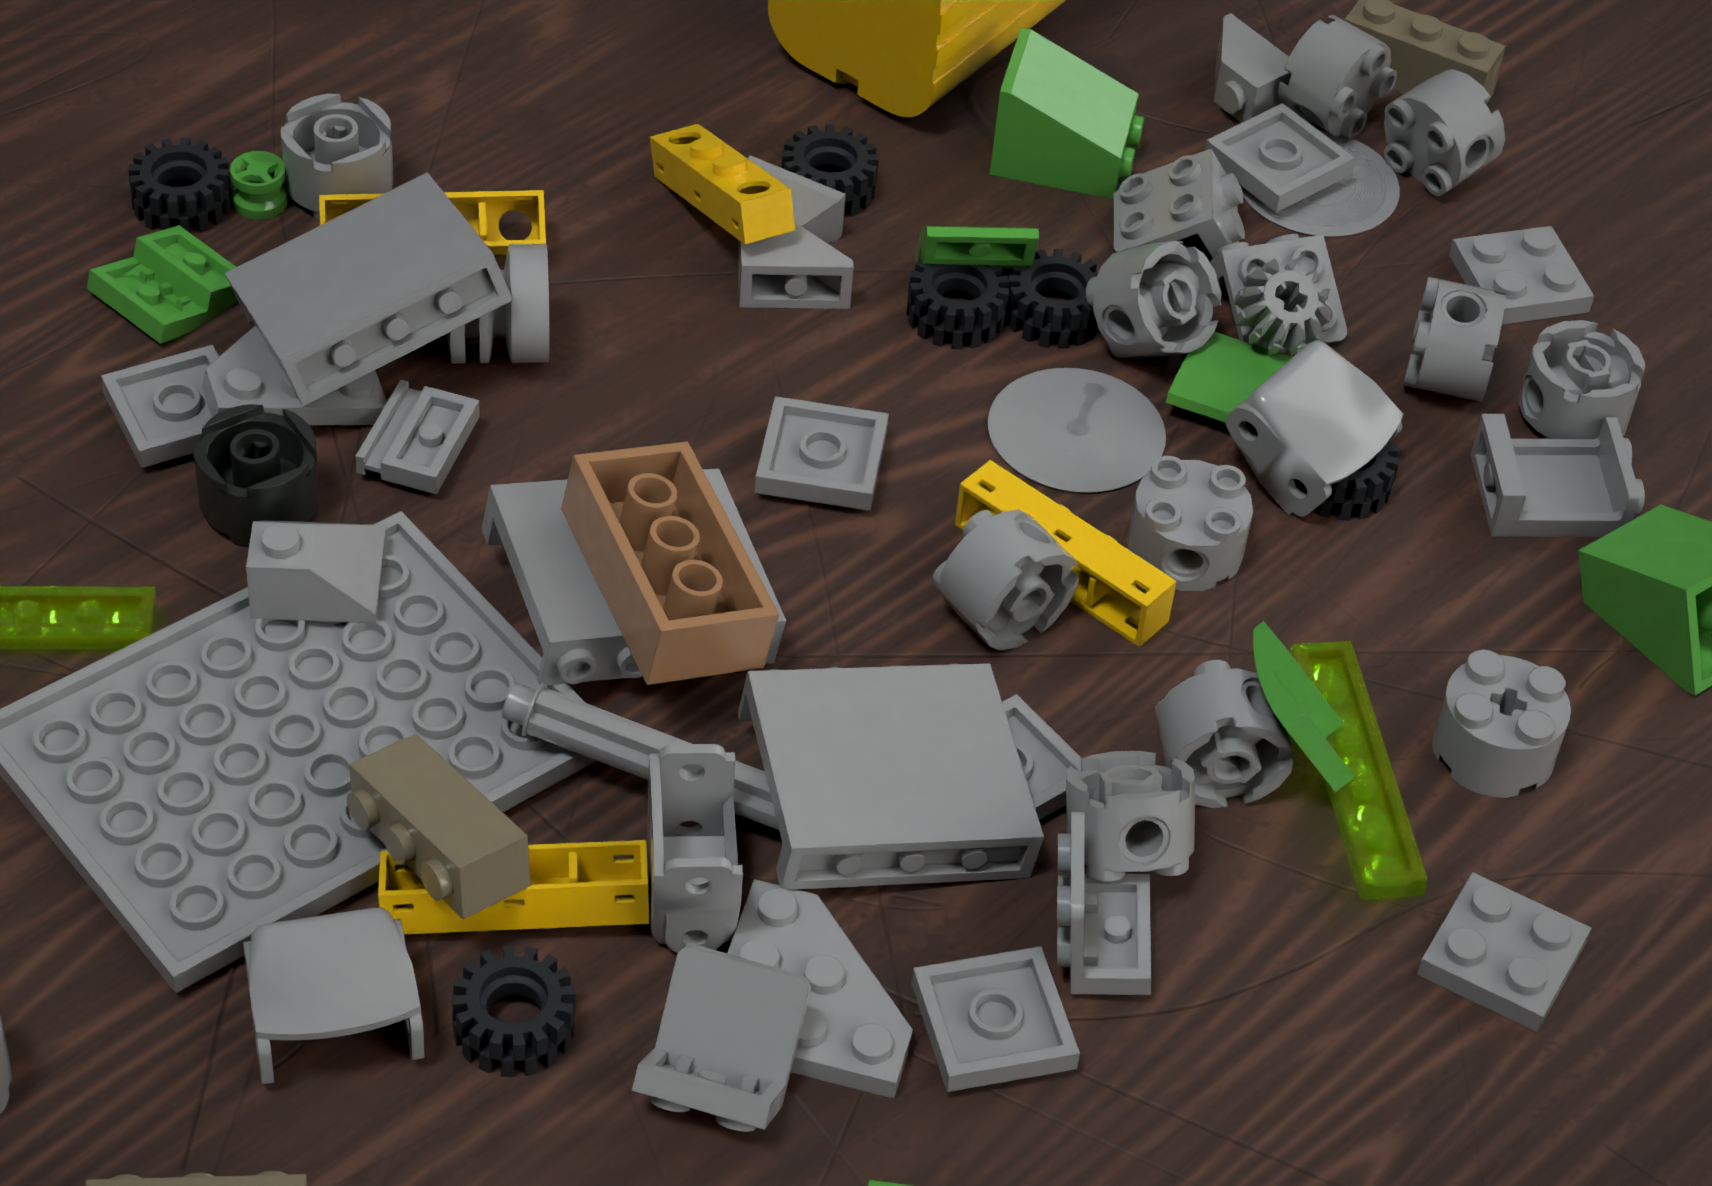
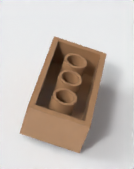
[561,442,780,685]

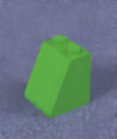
[990,28,1145,200]
[1578,505,1712,695]

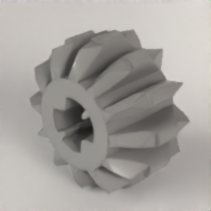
[1234,258,1332,356]

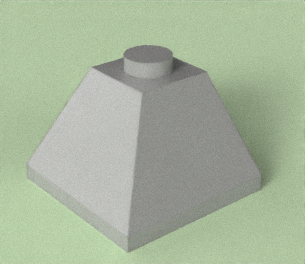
[246,520,386,623]

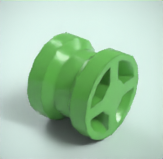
[230,151,288,220]

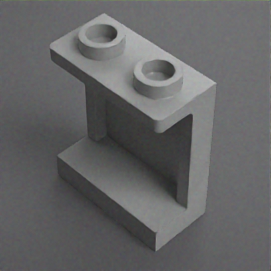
[1470,414,1645,537]

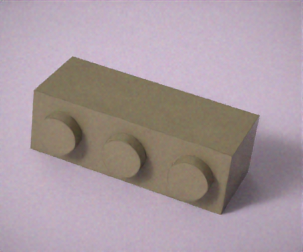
[1344,0,1506,104]
[347,733,531,919]

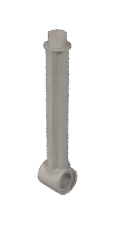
[502,682,779,830]

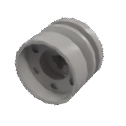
[444,244,549,364]

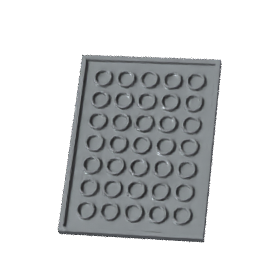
[0,511,597,993]

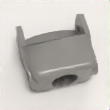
[1226,340,1403,517]
[647,744,743,953]
[243,907,425,1084]

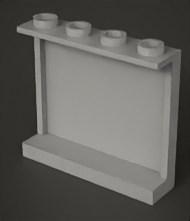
[224,172,513,406]
[481,468,786,686]
[738,663,1044,890]

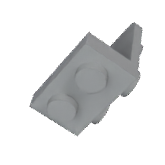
[1114,149,1245,258]
[1210,234,1347,353]
[1057,812,1151,995]
[632,944,811,1132]

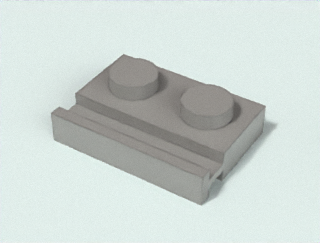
[356,379,480,494]

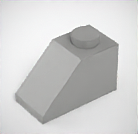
[1214,13,1292,123]
[737,223,854,309]

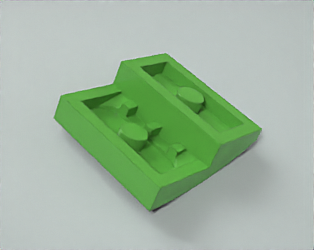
[87,225,238,344]
[915,226,1039,273]
[1165,332,1292,423]
[1253,621,1355,793]

